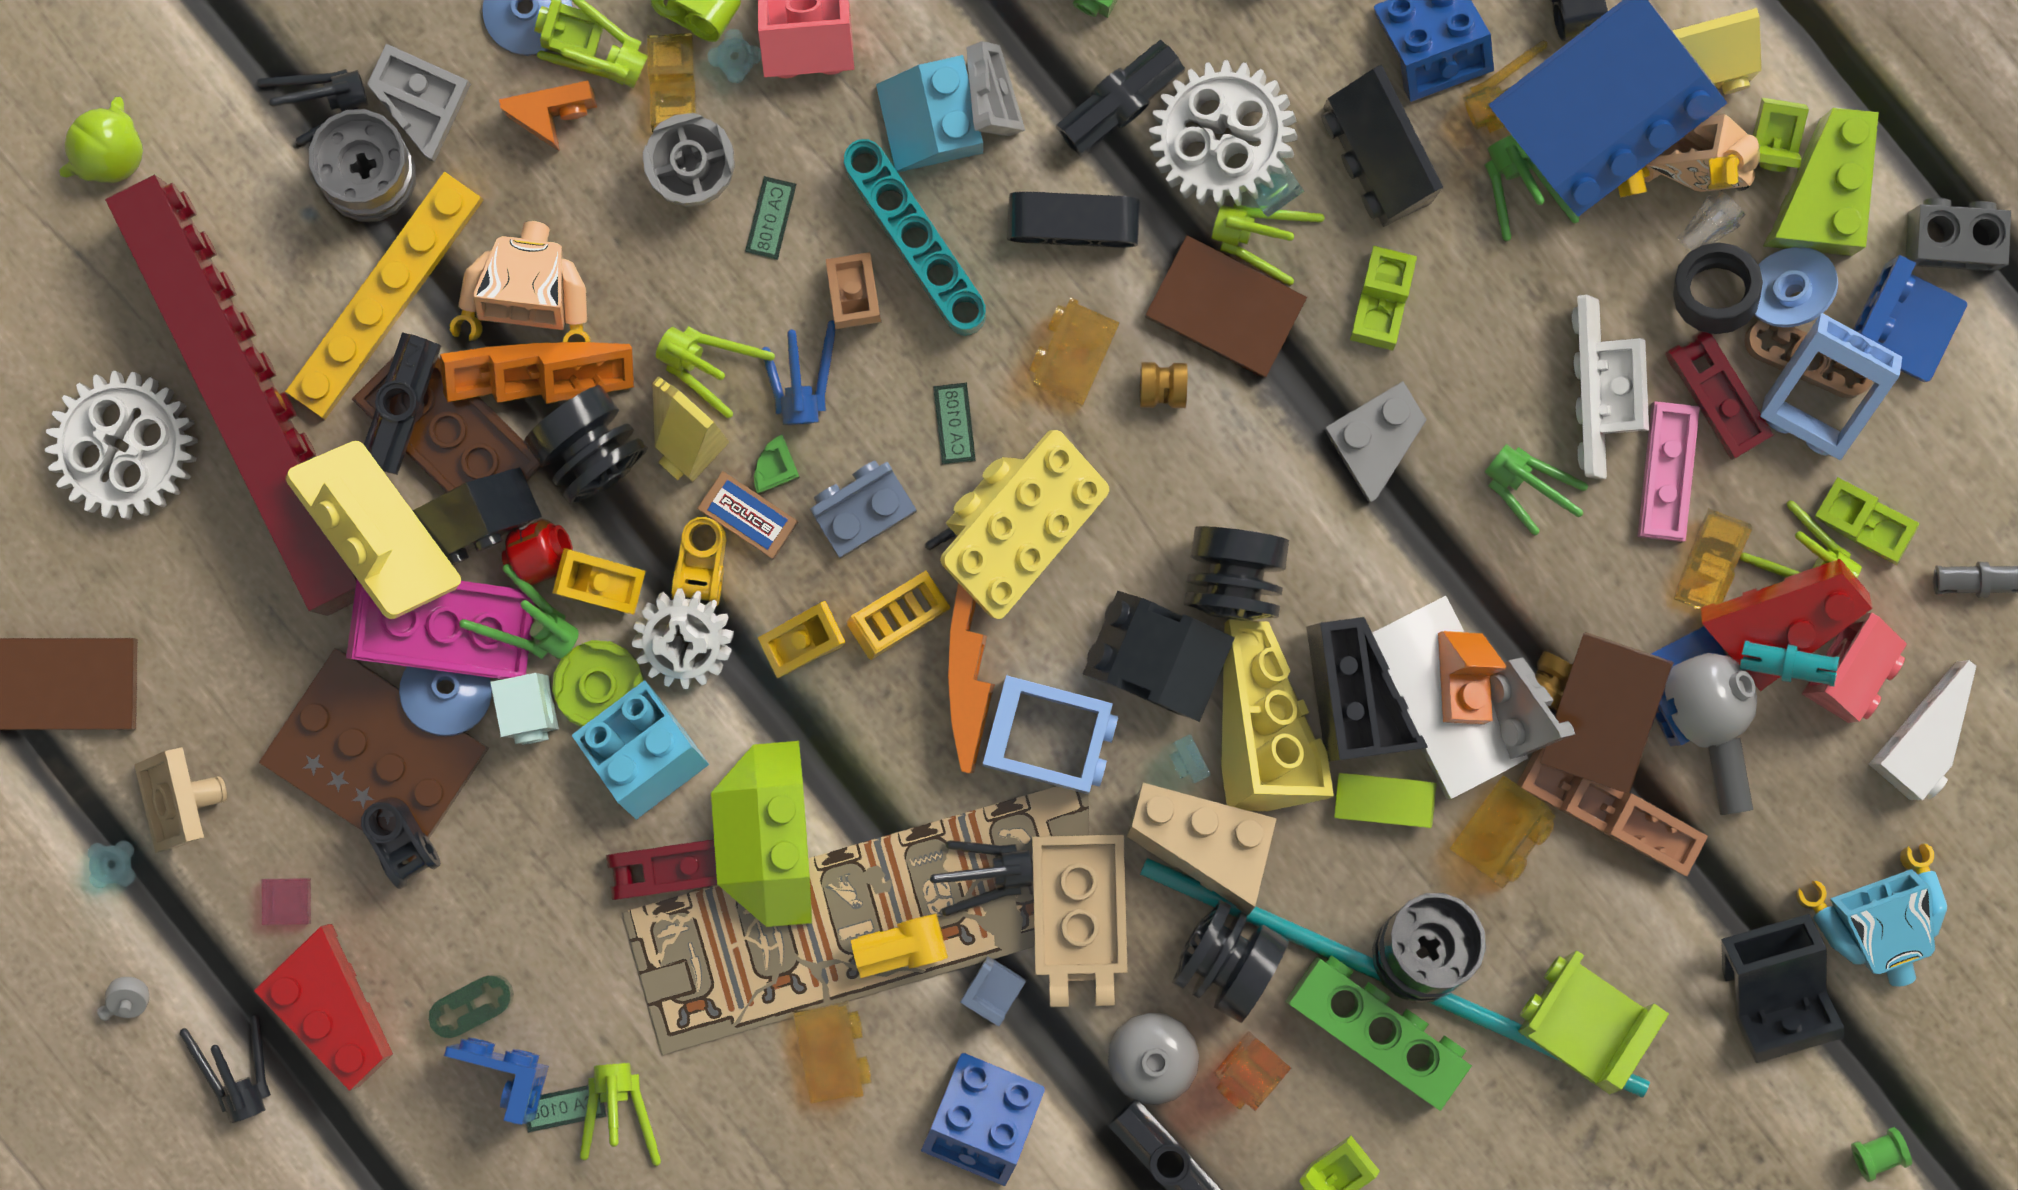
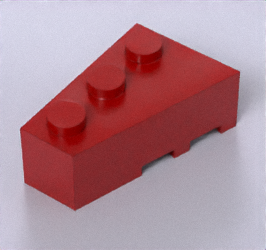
[1701,559,1873,692]
[254,924,393,1091]

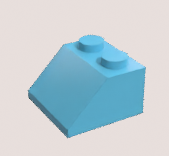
[876,55,983,172]

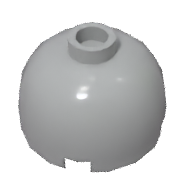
[643,113,735,207]
[1665,653,1757,748]
[1108,1013,1199,1105]

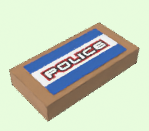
[697,471,799,560]

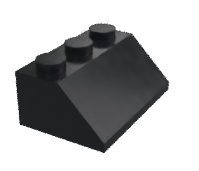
[1321,64,1443,227]

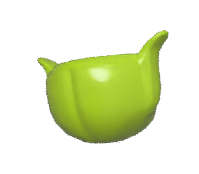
[59,97,143,183]

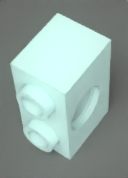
[490,673,559,745]

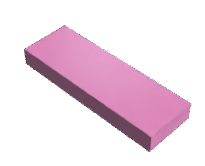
[1637,401,1700,542]

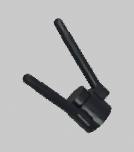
[257,69,368,145]
[930,840,1033,916]
[180,1015,271,1123]

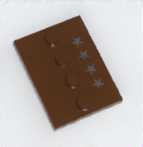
[259,648,489,862]

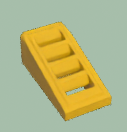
[847,570,951,660]

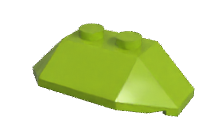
[711,741,812,927]

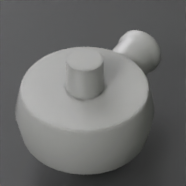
[97,977,150,1021]

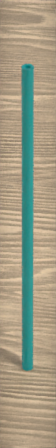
[1140,858,1650,1098]

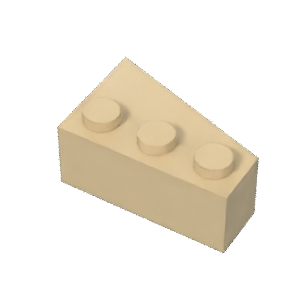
[1127,783,1277,915]

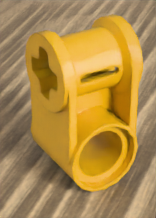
[672,517,727,606]

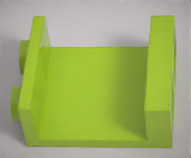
[1518,950,1669,1095]

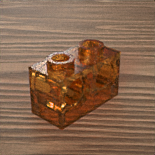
[1213,1031,1291,1111]

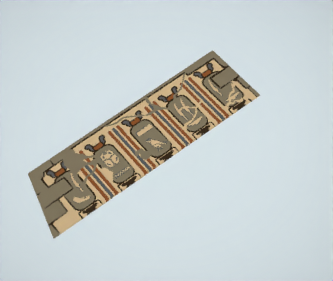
[622,786,1090,1055]

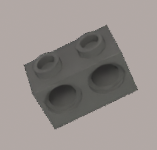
[1906,198,2011,272]

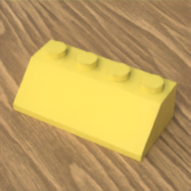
[1673,8,1762,94]

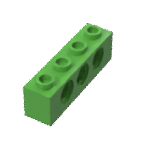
[1285,956,1472,1111]

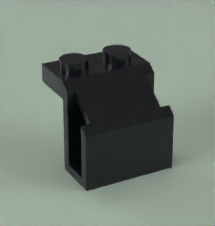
[1083,590,1235,722]
[1721,914,1844,1063]

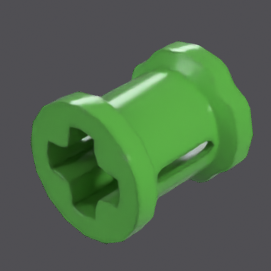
[1851,1127,1912,1182]

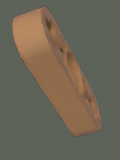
[1744,320,1873,398]

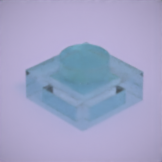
[1255,158,1305,218]
[1169,734,1211,783]

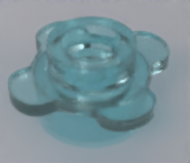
[708,29,762,83]
[88,841,136,888]

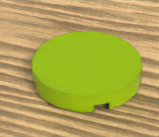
[553,640,645,727]

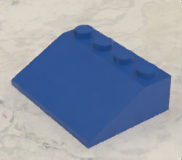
[1488,0,1727,217]

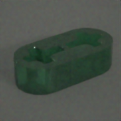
[428,974,514,1038]

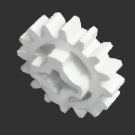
[632,588,733,689]

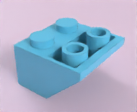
[572,680,709,820]

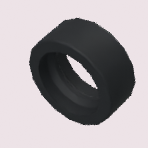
[1673,242,1763,334]

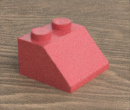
[758,0,854,78]
[1802,613,1907,723]

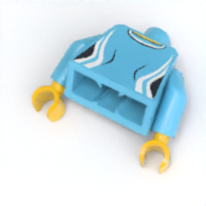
[1796,843,1947,987]

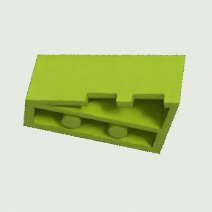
[1763,108,1879,256]

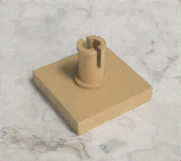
[134,747,227,853]

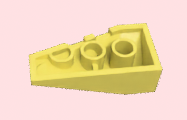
[652,376,729,482]
[1221,619,1334,811]

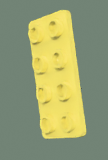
[940,430,1109,619]
[286,441,461,619]

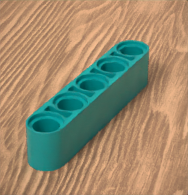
[844,139,986,336]

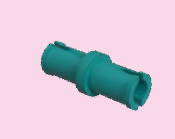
[1740,640,1840,687]

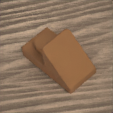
[826,252,882,330]

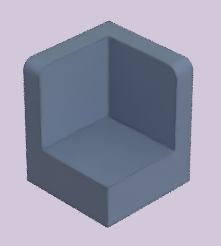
[960,956,1026,1026]

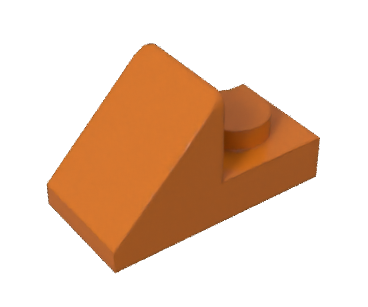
[499,80,597,151]
[1438,631,1506,724]

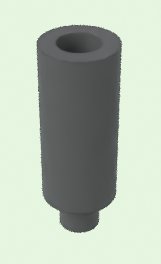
[1708,738,1754,815]

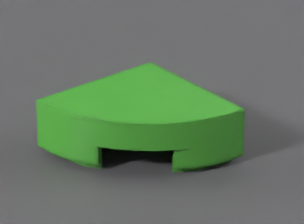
[754,435,800,495]

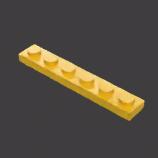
[285,171,484,420]

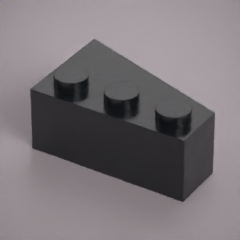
[412,467,542,566]
[1306,617,1428,762]

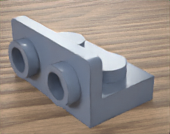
[810,460,917,559]

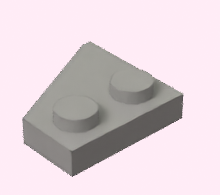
[966,41,1025,136]
[367,44,471,162]
[1324,381,1427,503]
[1490,657,1575,759]

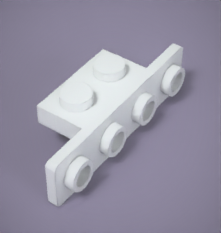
[1572,295,1649,479]

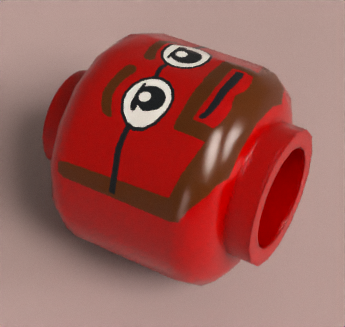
[501,519,573,585]

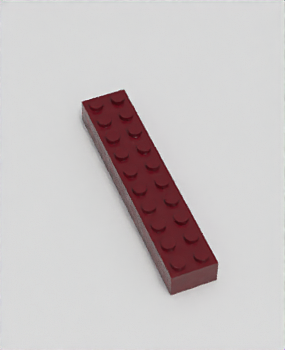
[105,174,357,616]

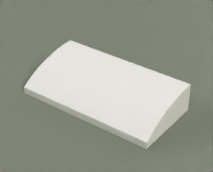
[1372,596,1528,799]

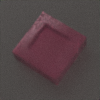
[262,878,311,925]

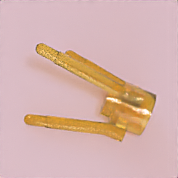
[1463,40,1548,133]

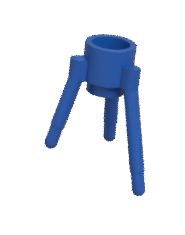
[762,320,836,425]

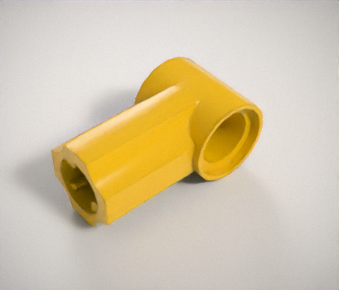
[851,913,948,978]

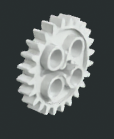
[1149,60,1297,208]
[45,371,198,520]

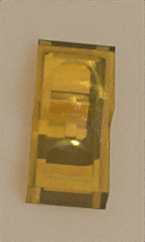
[647,33,697,132]
[1674,508,1752,609]

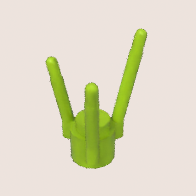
[537,0,648,89]
[1211,203,1325,286]
[655,326,775,418]
[1739,500,1862,578]
[580,1063,661,1166]

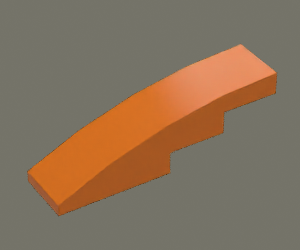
[440,342,634,404]
[948,583,995,773]

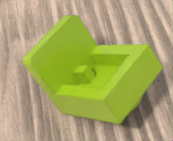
[534,0,604,57]
[1753,98,1809,172]
[1299,1135,1380,1190]

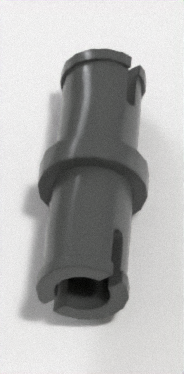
[1933,562,2018,598]

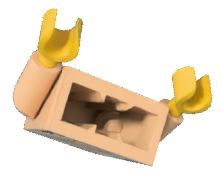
[1618,114,1760,198]
[450,221,591,342]

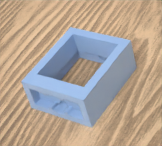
[1760,313,1902,461]
[982,675,1118,794]

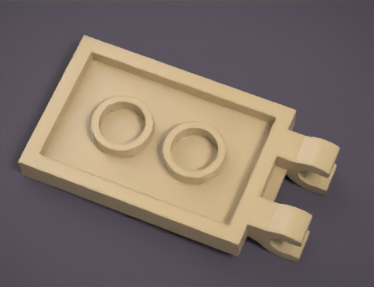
[1032,835,1128,1007]

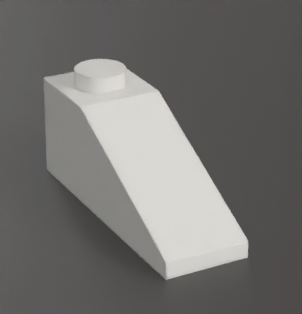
[1869,660,1976,800]

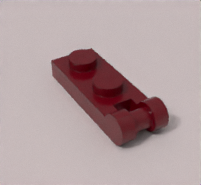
[1665,331,1774,460]
[606,839,717,900]

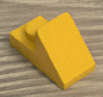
[552,549,646,615]
[758,601,845,678]

